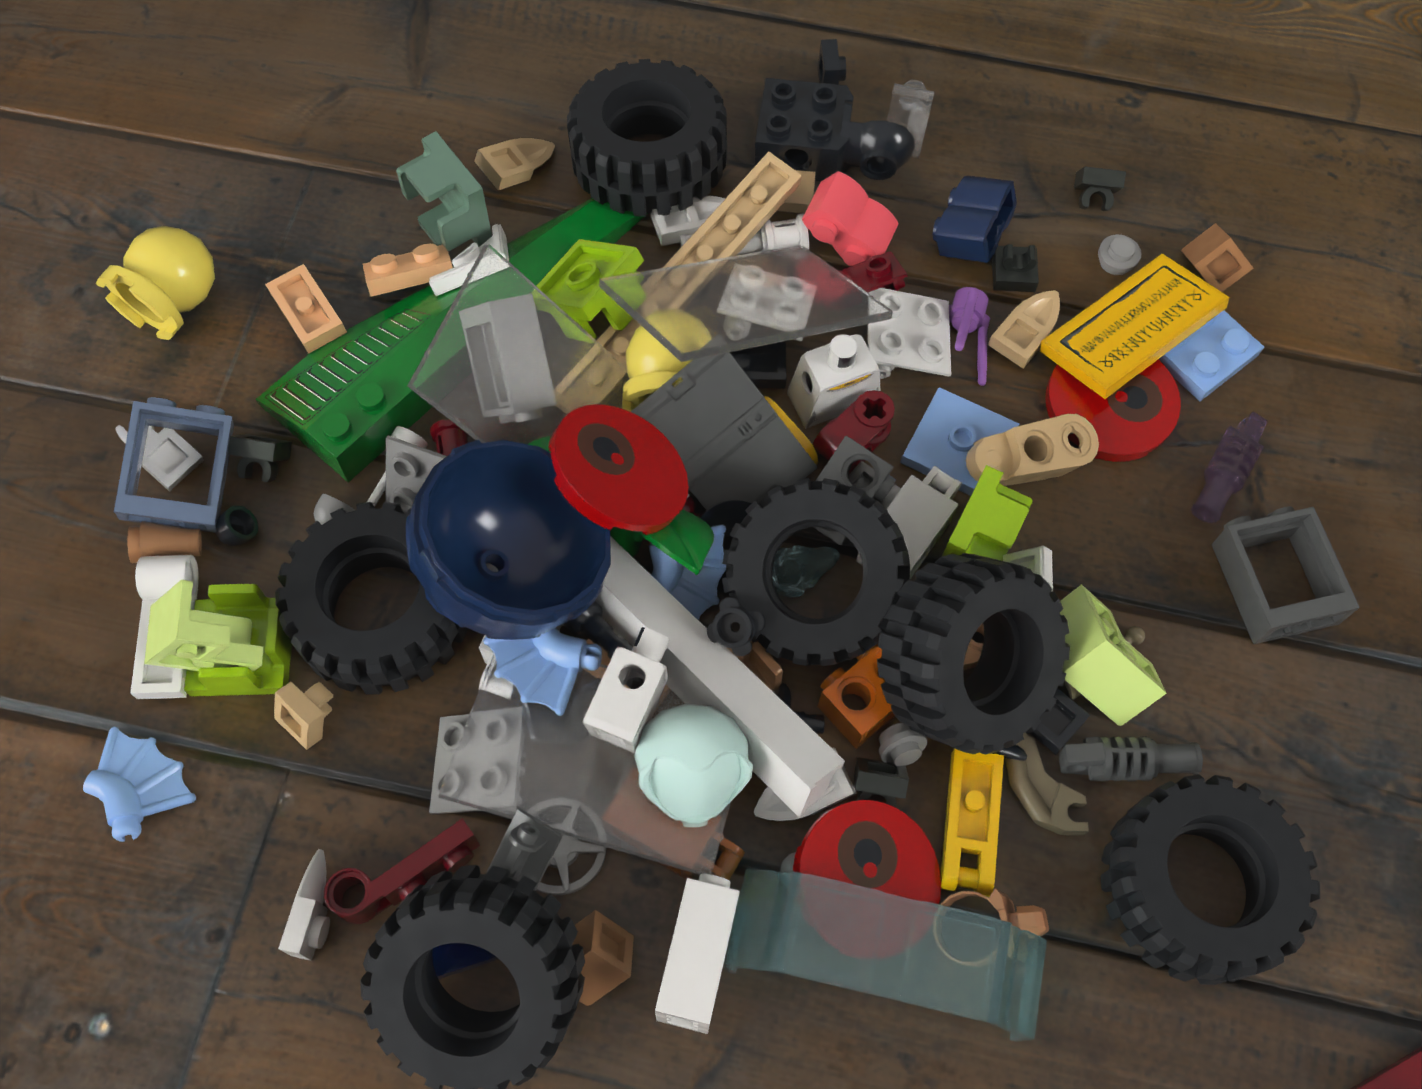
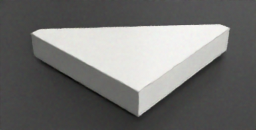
[429,224,510,296]

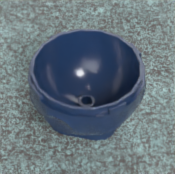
[406,439,611,640]

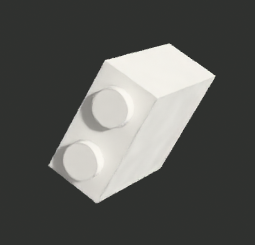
[655,874,740,1034]

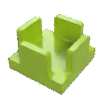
[529,239,646,344]
[942,465,1033,561]
[184,584,292,696]

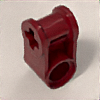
[812,390,895,474]

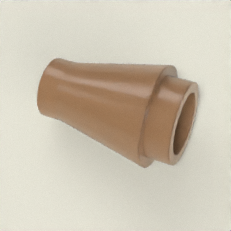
[127,521,202,564]

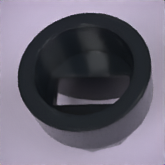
[216,505,258,546]

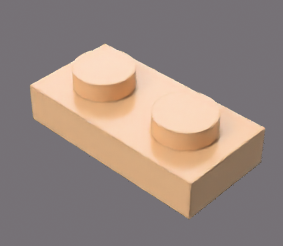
[363,243,453,297]
[265,264,347,353]

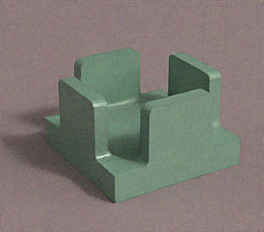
[396,131,492,251]

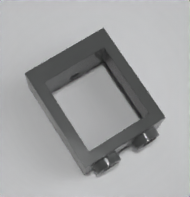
[1211,506,1360,644]

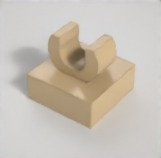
[274,682,333,750]

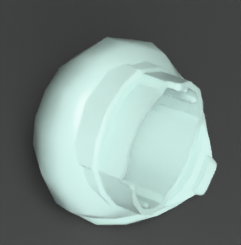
[634,704,753,827]

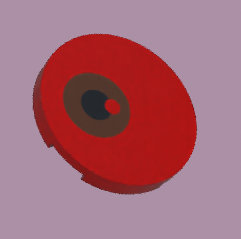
[1045,359,1181,462]
[548,404,689,535]
[793,800,941,960]

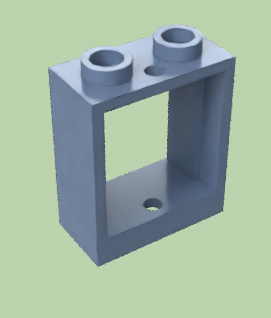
[114,397,234,533]

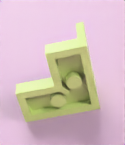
[144,579,263,672]
[1060,584,1167,726]

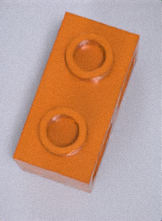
[818,644,895,749]

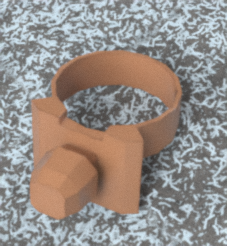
[933,888,1049,967]

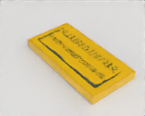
[1040,253,1230,399]

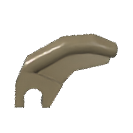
[1005,732,1089,836]

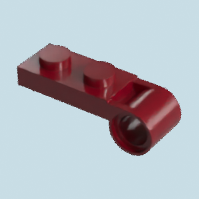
[324,818,480,924]

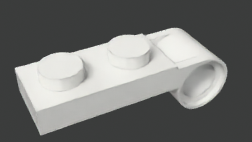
[130,555,199,699]

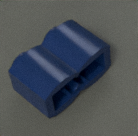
[933,175,1017,263]

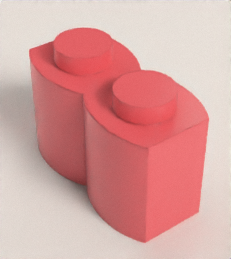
[802,171,899,267]

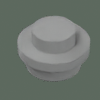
[1098,234,1141,275]
[879,723,927,766]

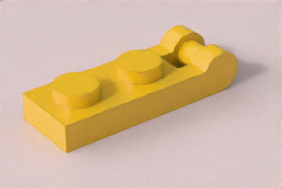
[940,748,1004,897]

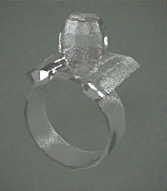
[887,79,934,159]

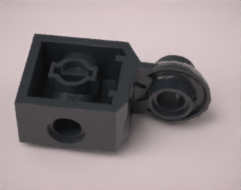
[755,78,915,181]

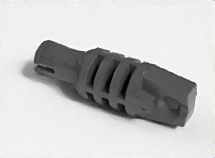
[1059,736,1203,781]

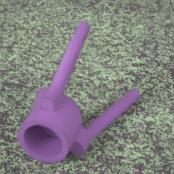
[949,287,990,386]

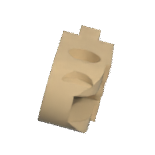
[966,414,1099,486]

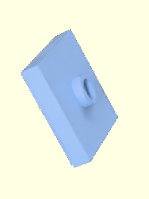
[900,387,1019,496]

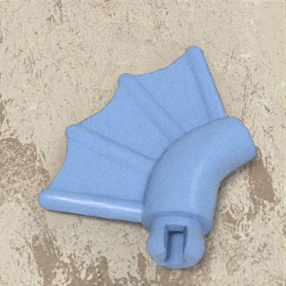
[648,525,726,620]
[483,628,602,716]
[83,727,196,842]

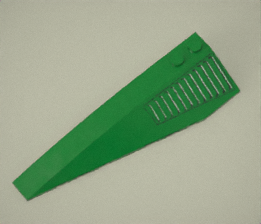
[256,198,648,483]

